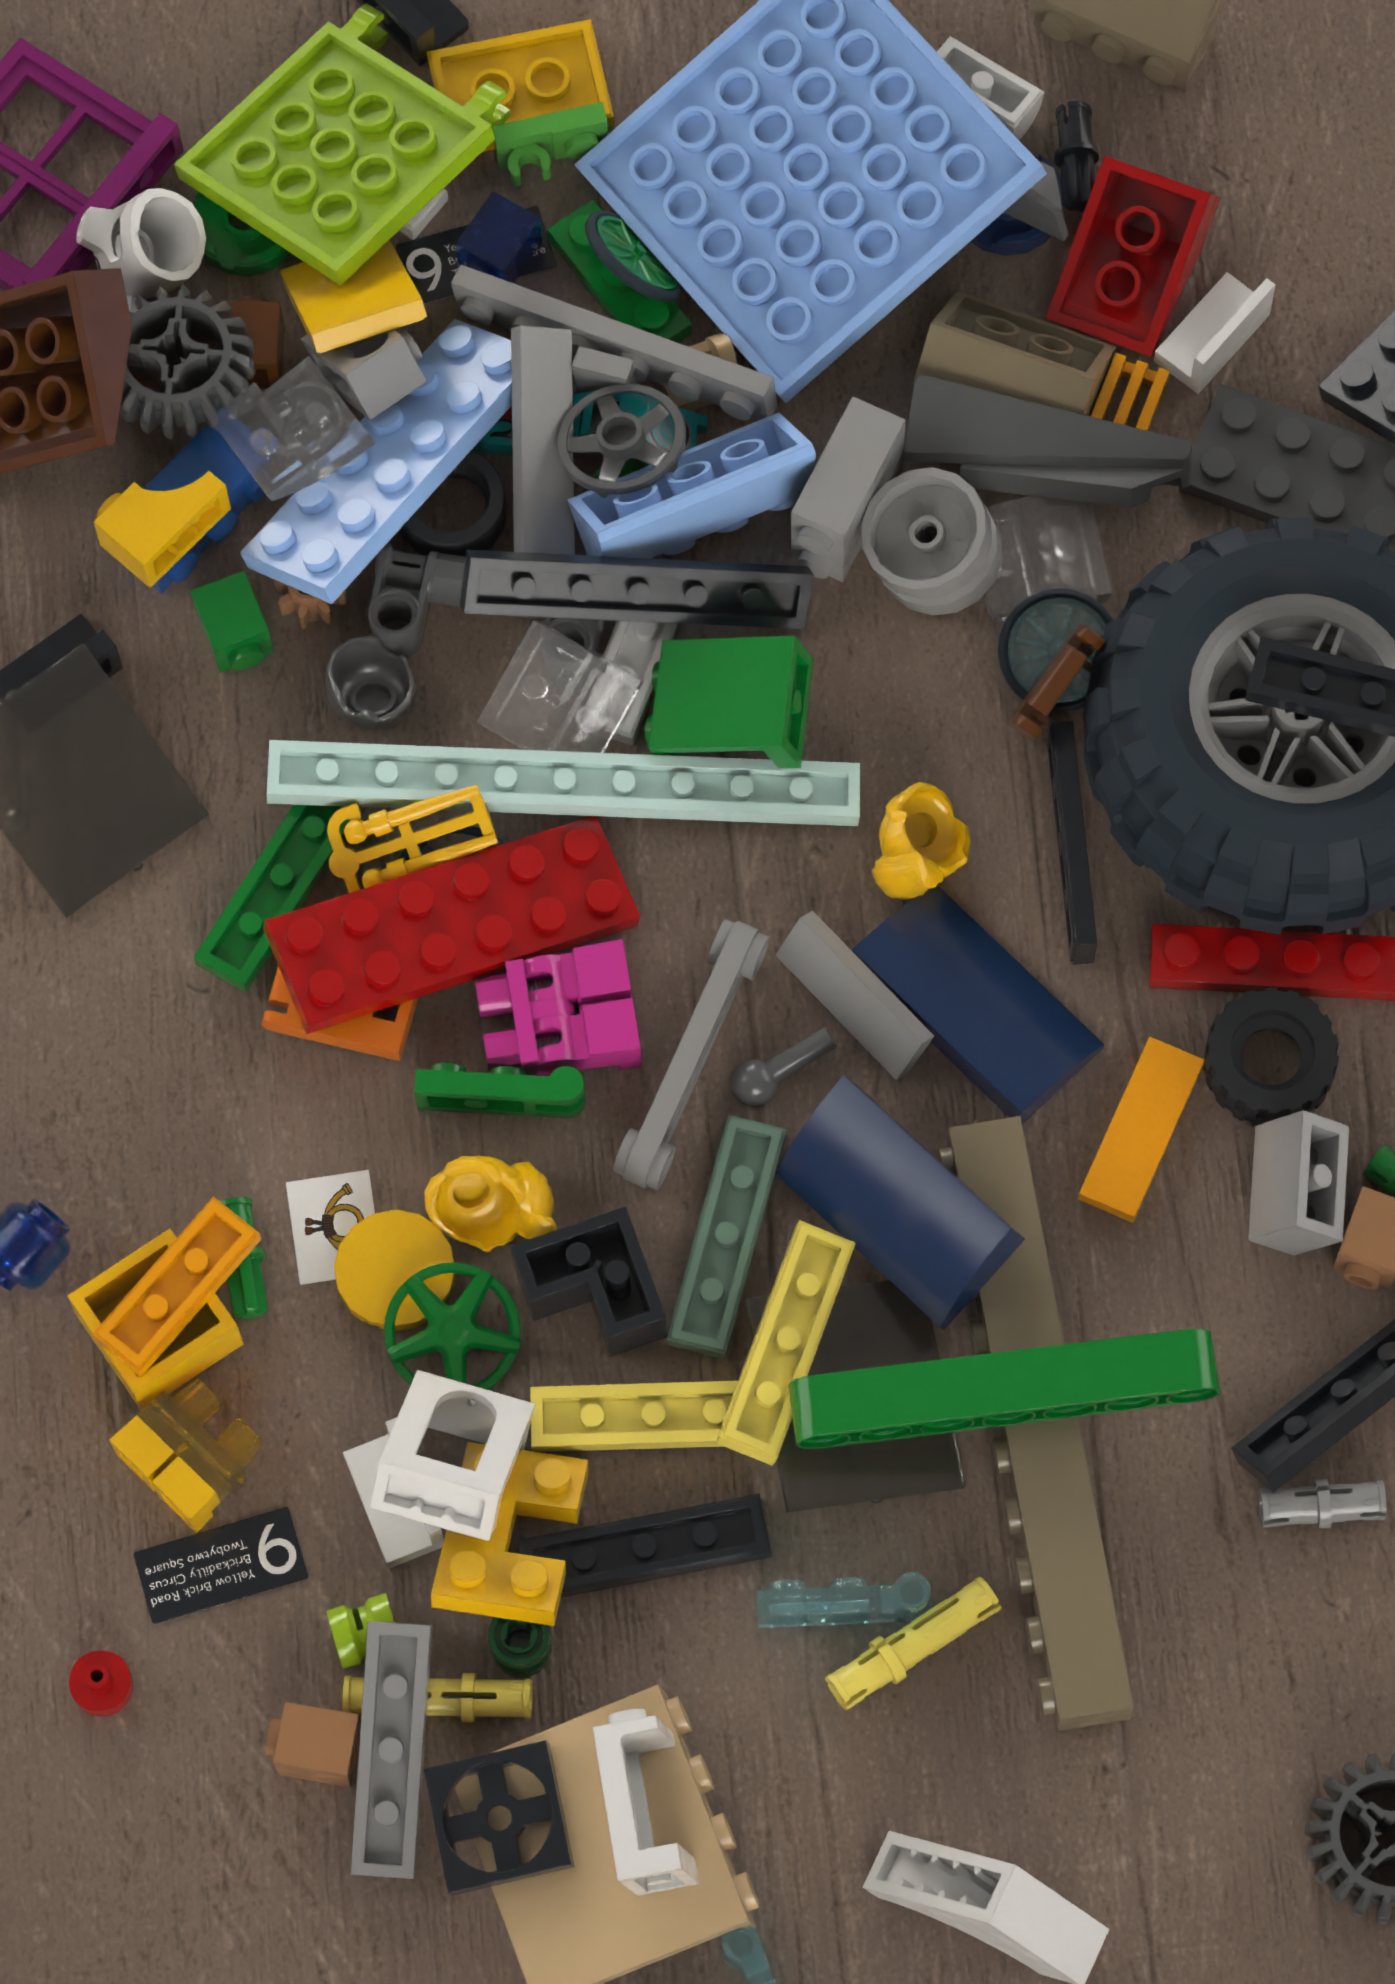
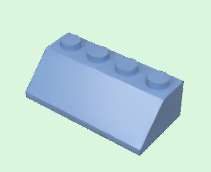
[567,412,816,559]

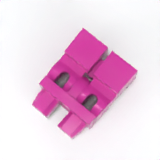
[475,939,642,1076]

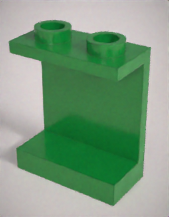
[645,636,814,768]

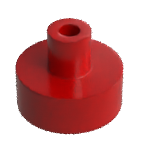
[69,1650,133,1716]

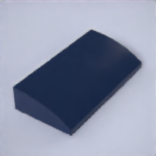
[852,885,1104,1125]
[775,1075,1025,1330]

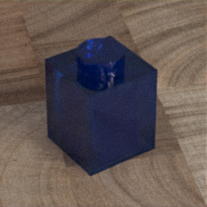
[456,191,542,283]

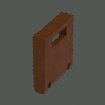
[1006,624,1105,741]

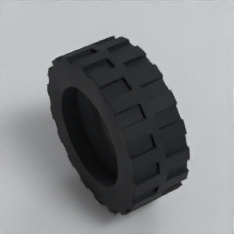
[1203,987,1339,1126]

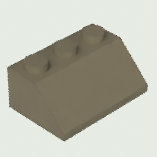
[1034,0,1220,91]
[912,291,1117,416]

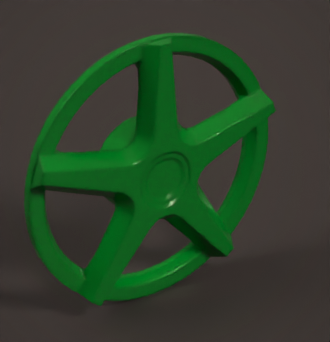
[384,1262,521,1390]

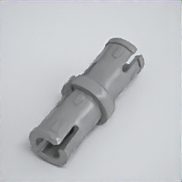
[1258,1479,1387,1529]

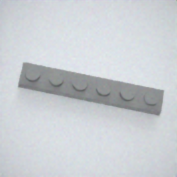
[451,265,778,420]

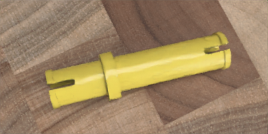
[825,1576,1001,1711]
[343,1673,533,1723]

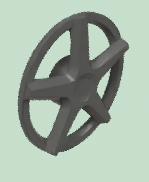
[557,384,686,498]

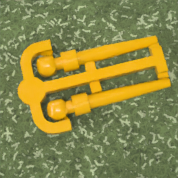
[327,784,498,893]

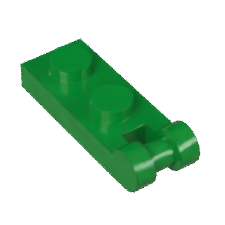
[414,1063,586,1118]

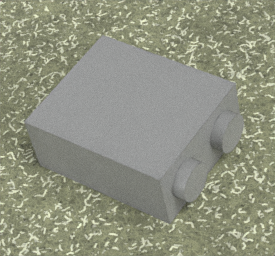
[791,396,905,582]

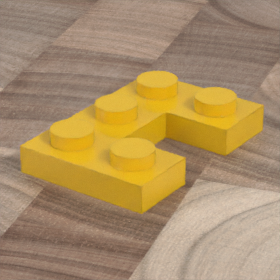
[431,1442,588,1626]

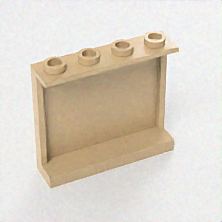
[455,1684,760,1984]

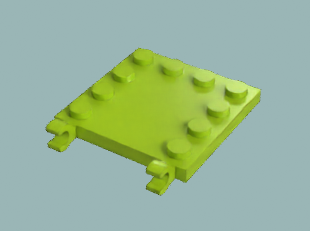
[174,4,511,286]

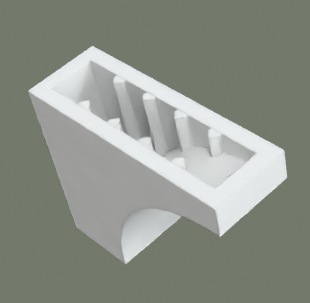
[863,1831,1109,1984]

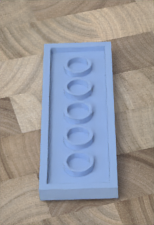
[240,319,512,604]

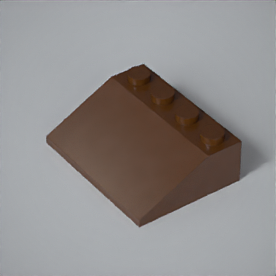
[0,268,132,475]

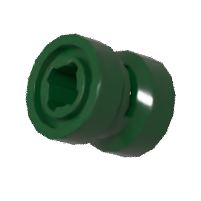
[488,1617,552,1678]

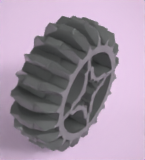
[120,284,256,441]
[1304,1753,1395,1925]

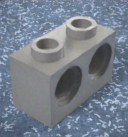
[301,329,427,420]

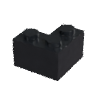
[510,1207,668,1357]

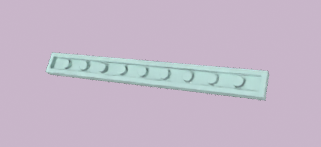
[267,740,860,826]

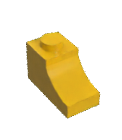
[93,471,231,588]

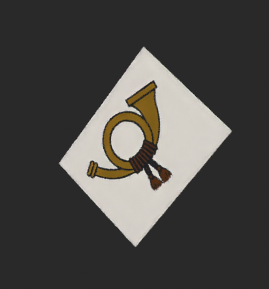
[286,1170,375,1285]

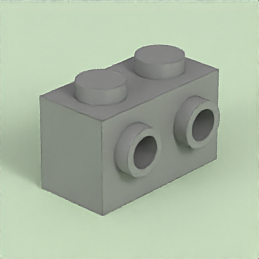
[1248,1110,1349,1256]

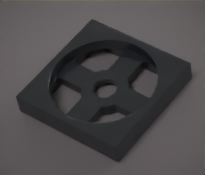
[424,1740,575,1896]

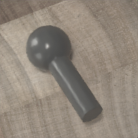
[731,1026,838,1106]

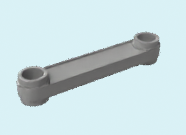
[613,919,770,1191]

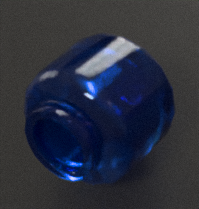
[0,1199,71,1291]

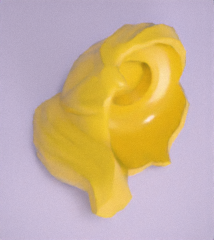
[871,782,971,900]
[424,1155,557,1253]

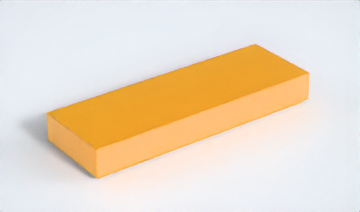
[1078,1036,1205,1223]
[92,1196,262,1377]

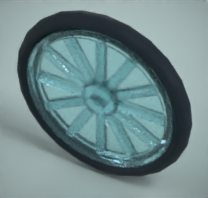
[998,588,1114,712]

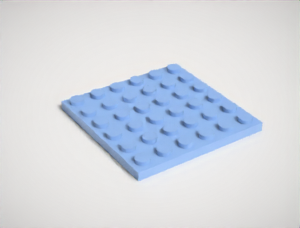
[574,0,1047,403]

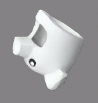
[76,188,206,313]

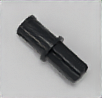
[1054,101,1099,212]

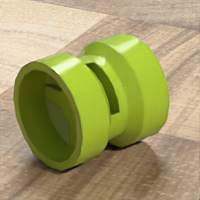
[326,1593,394,1670]

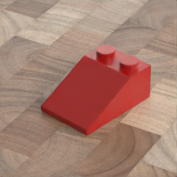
[1045,155,1221,358]

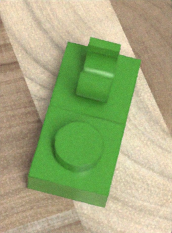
[492,102,608,187]

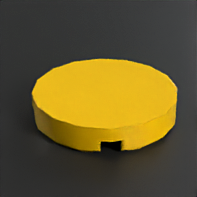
[334,1209,456,1332]

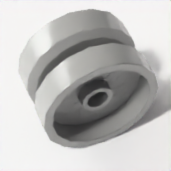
[861,467,1003,616]

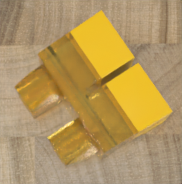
[109,1379,262,1534]

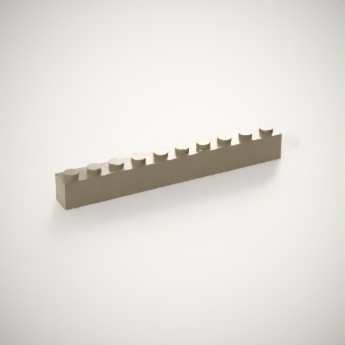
[938,1116,1134,1732]

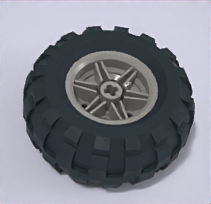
[1082,518,1395,934]

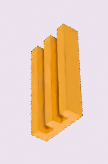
[1090,353,1170,431]

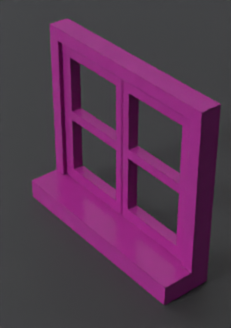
[0,37,184,291]

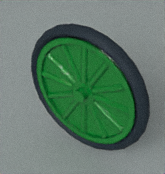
[585,211,684,302]

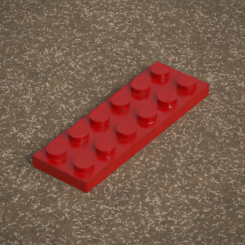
[264,816,641,1034]

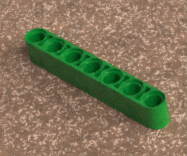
[788,1329,1221,1449]

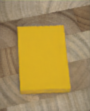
[427,19,615,153]
[279,240,427,353]

